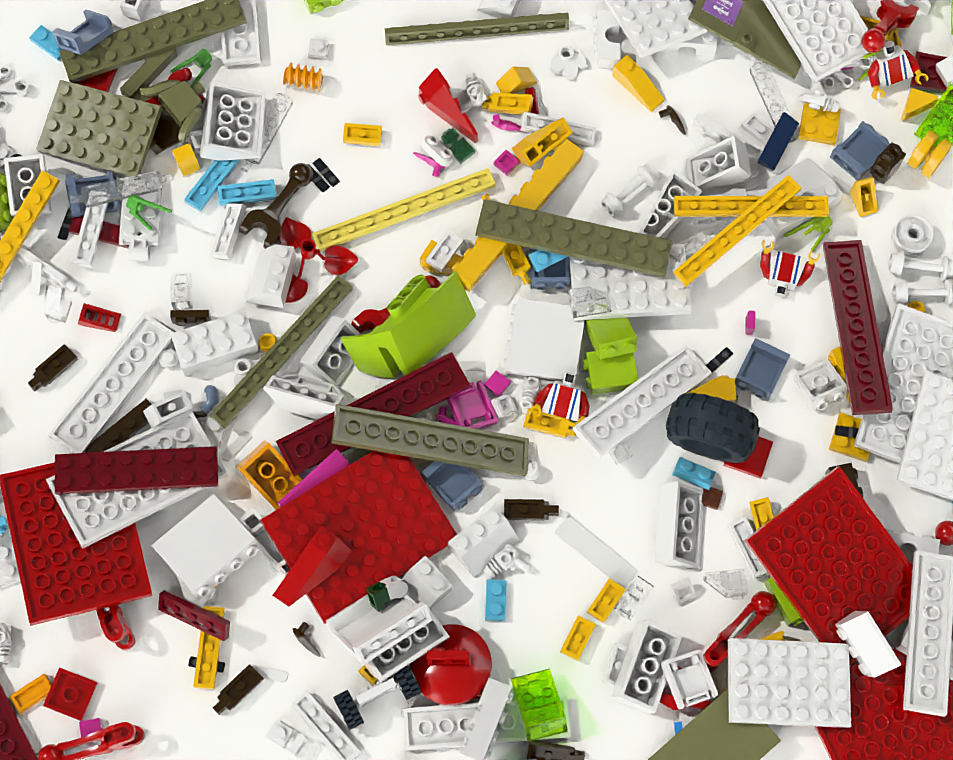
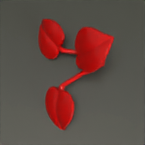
[280,217,358,303]

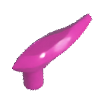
[490,114,523,132]
[413,152,446,178]
[434,406,457,425]

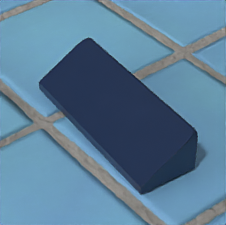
[757,112,799,171]

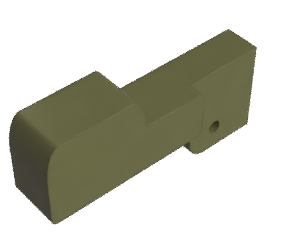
[120,48,178,102]

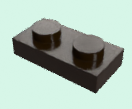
[170,310,212,326]

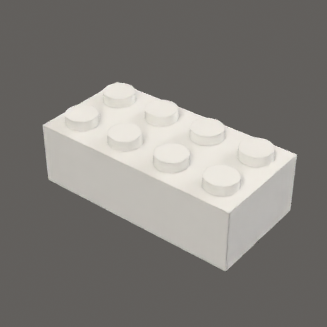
[171,310,259,376]
[610,619,682,713]

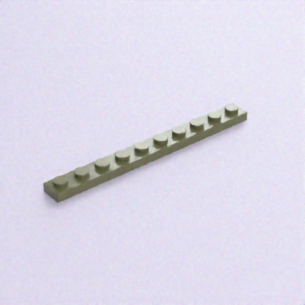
[384,12,569,45]
[210,275,353,429]

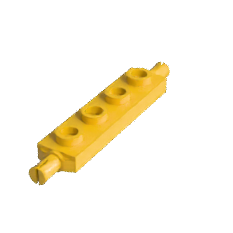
[481,193,531,285]

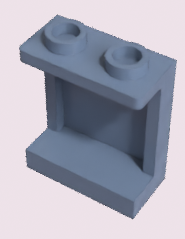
[52,9,114,55]
[830,121,890,181]
[65,170,121,218]
[530,248,570,290]
[735,338,791,400]
[422,461,483,511]

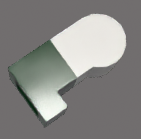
[366,576,408,612]

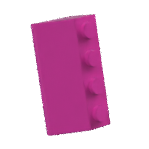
[277,449,350,507]

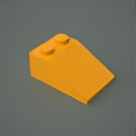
[235,440,302,510]

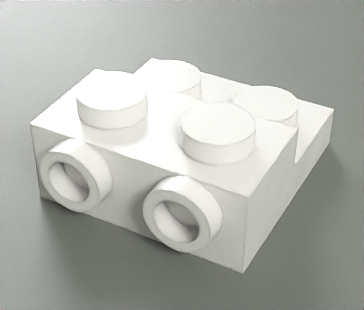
[793,359,847,411]

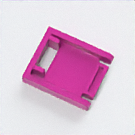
[446,380,498,429]

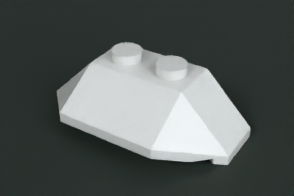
[264,375,344,420]

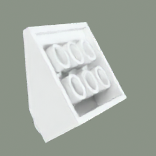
[200,82,266,161]
[746,157,843,239]

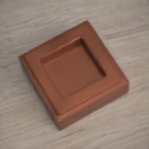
[702,487,723,510]

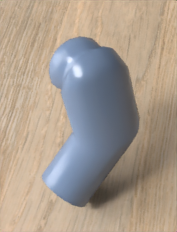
[200,385,219,414]

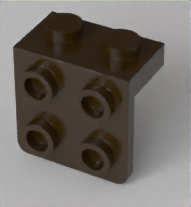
[149,109,188,155]

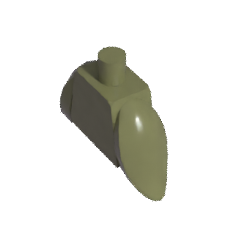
[140,80,205,143]

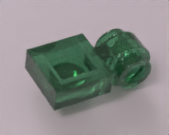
[441,127,475,164]

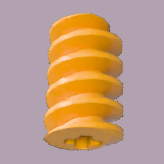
[283,62,323,92]

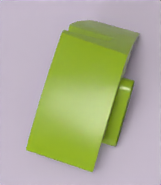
[340,271,476,378]

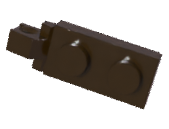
[28,344,78,392]
[504,499,559,521]
[212,664,264,715]
[527,740,585,760]

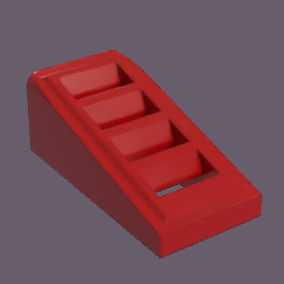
[78,303,121,332]

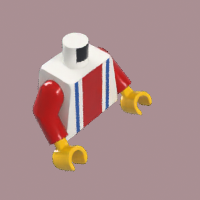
[868,41,928,100]
[760,240,820,298]
[529,372,590,424]

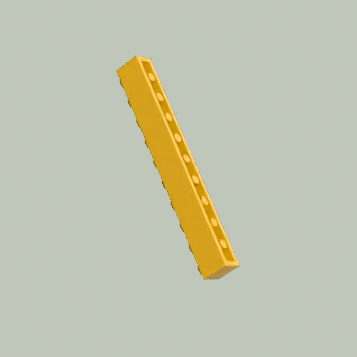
[451,138,585,292]

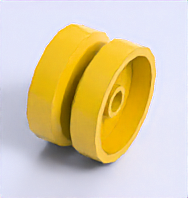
[907,130,953,179]

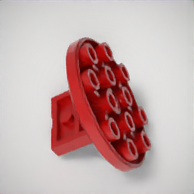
[410,624,492,705]

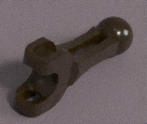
[239,163,313,249]

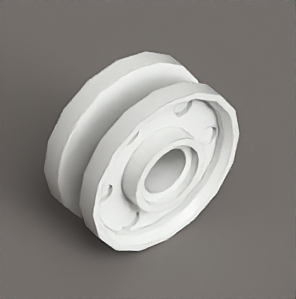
[890,214,934,257]

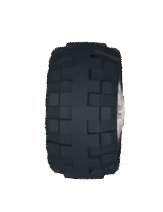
[665,393,760,463]

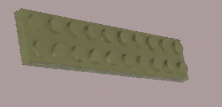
[59,0,247,83]
[475,199,673,277]
[331,404,529,477]

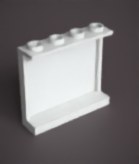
[502,298,585,385]
[151,494,261,601]
[326,594,432,665]

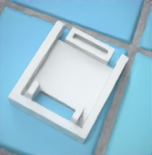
[661,649,718,709]

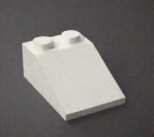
[686,136,751,189]

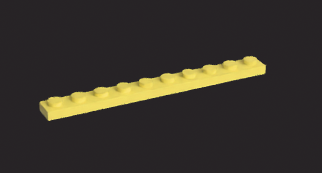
[312,168,496,252]

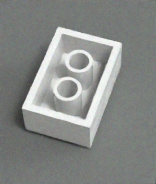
[4,154,52,218]

